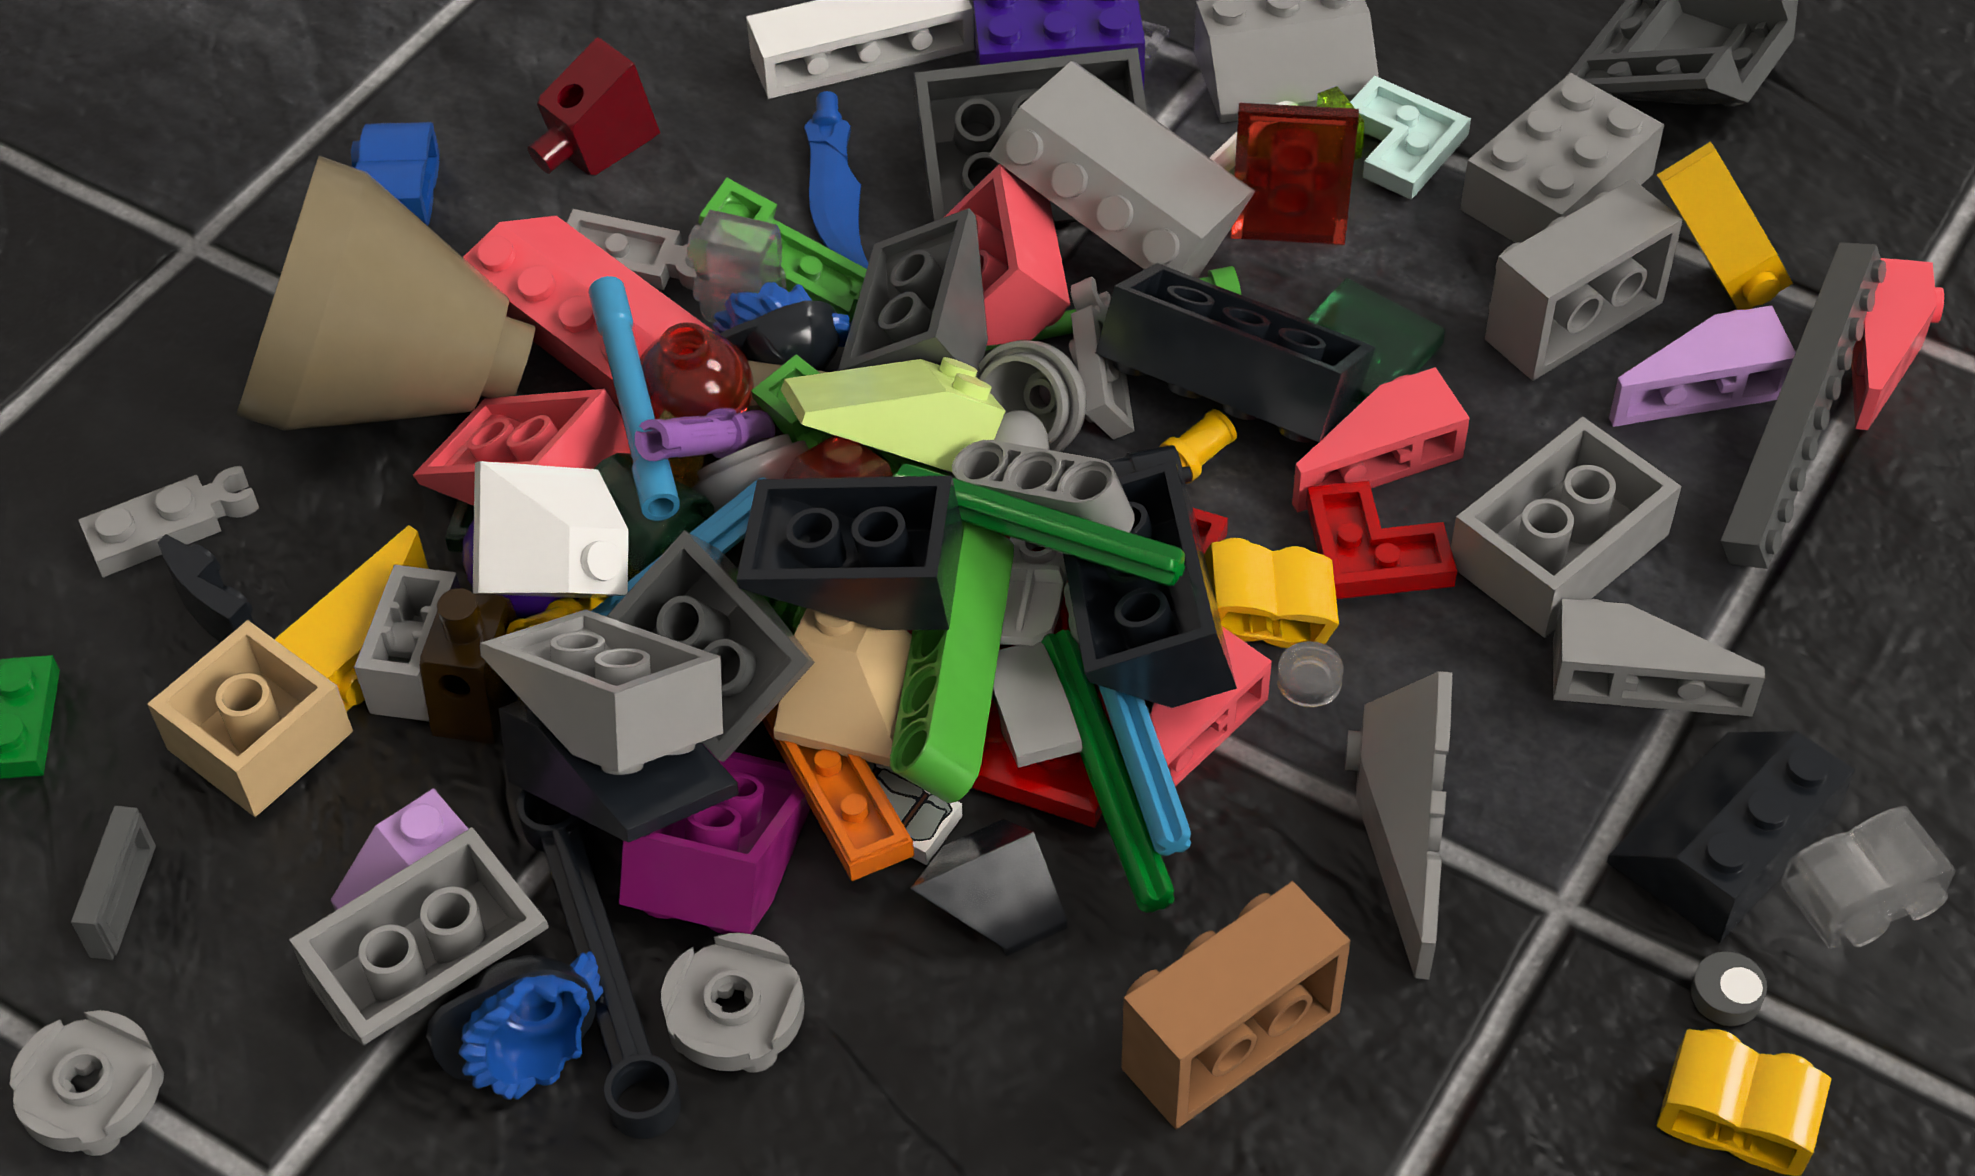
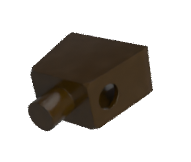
[419,588,518,744]

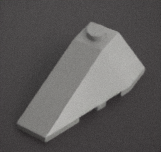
[1345,671,1452,980]

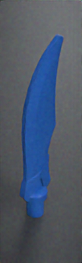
[804,91,869,269]

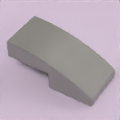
[992,641,1083,768]

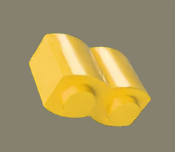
[1205,538,1339,650]
[1656,1029,1831,1176]

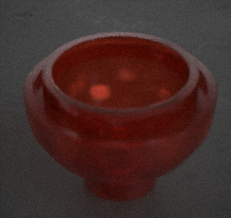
[640,322,754,420]

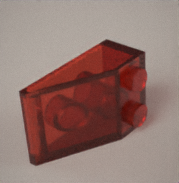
[1231,103,1359,245]

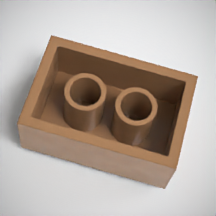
[1122,881,1351,1130]

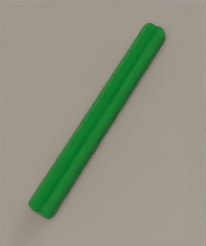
[892,464,1185,586]
[1042,629,1174,914]

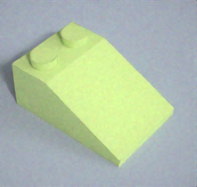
[781,357,1006,472]

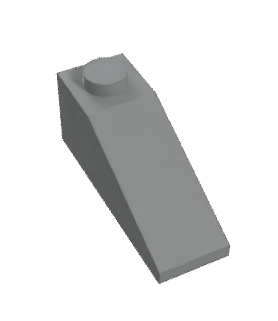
[1553,599,1765,716]

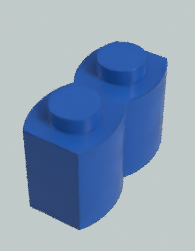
[351,122,439,226]

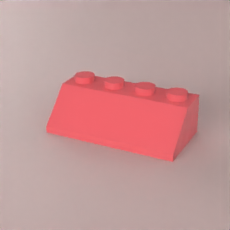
[463,216,718,408]

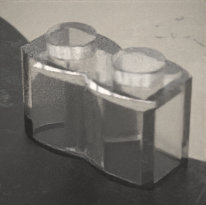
[687,210,787,322]
[1781,806,1956,949]

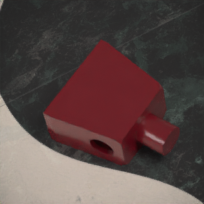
[527,37,660,175]

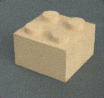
[147,620,353,817]

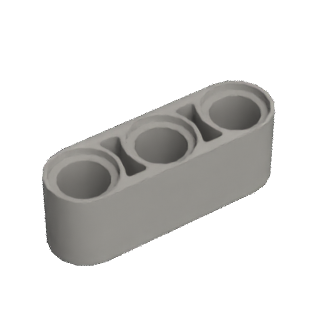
[952,440,1135,532]

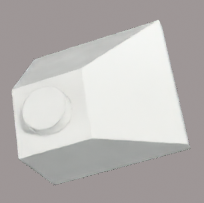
[473,461,628,598]

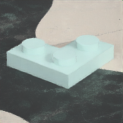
[1344,76,1471,200]

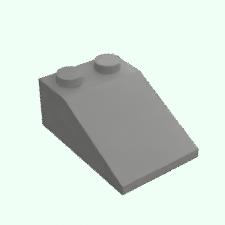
[480,609,723,775]

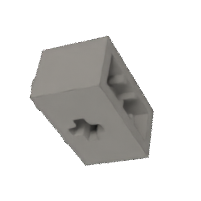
[354,565,460,722]

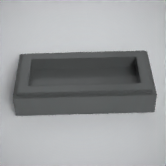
[71,806,156,960]

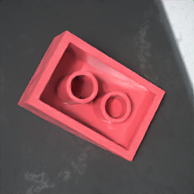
[413,389,632,506]

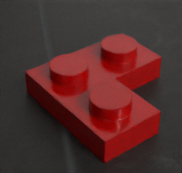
[1306,480,1457,599]

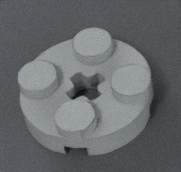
[661,933,805,1073]
[10,1010,164,1156]

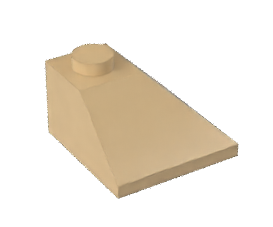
[774,608,912,767]

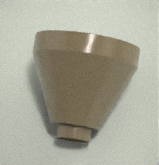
[236,156,535,431]

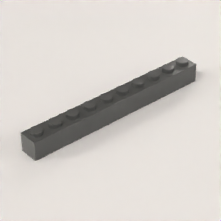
[1721,242,1886,569]

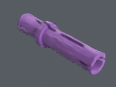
[635,408,775,461]

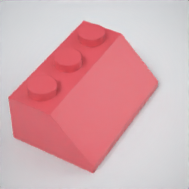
[943,164,1071,346]

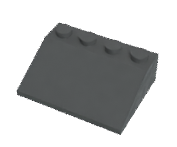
[914,48,1147,224]

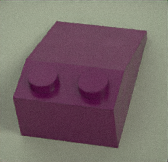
[619,745,810,934]

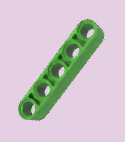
[890,522,1014,804]

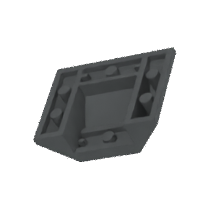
[1565,0,1798,107]

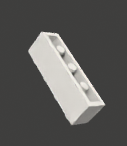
[746,0,974,99]

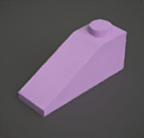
[1609,306,1796,427]

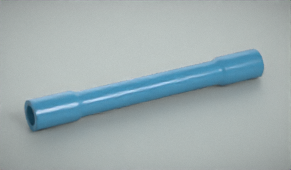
[588,276,680,521]

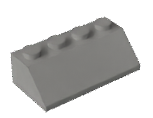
[989,61,1255,278]

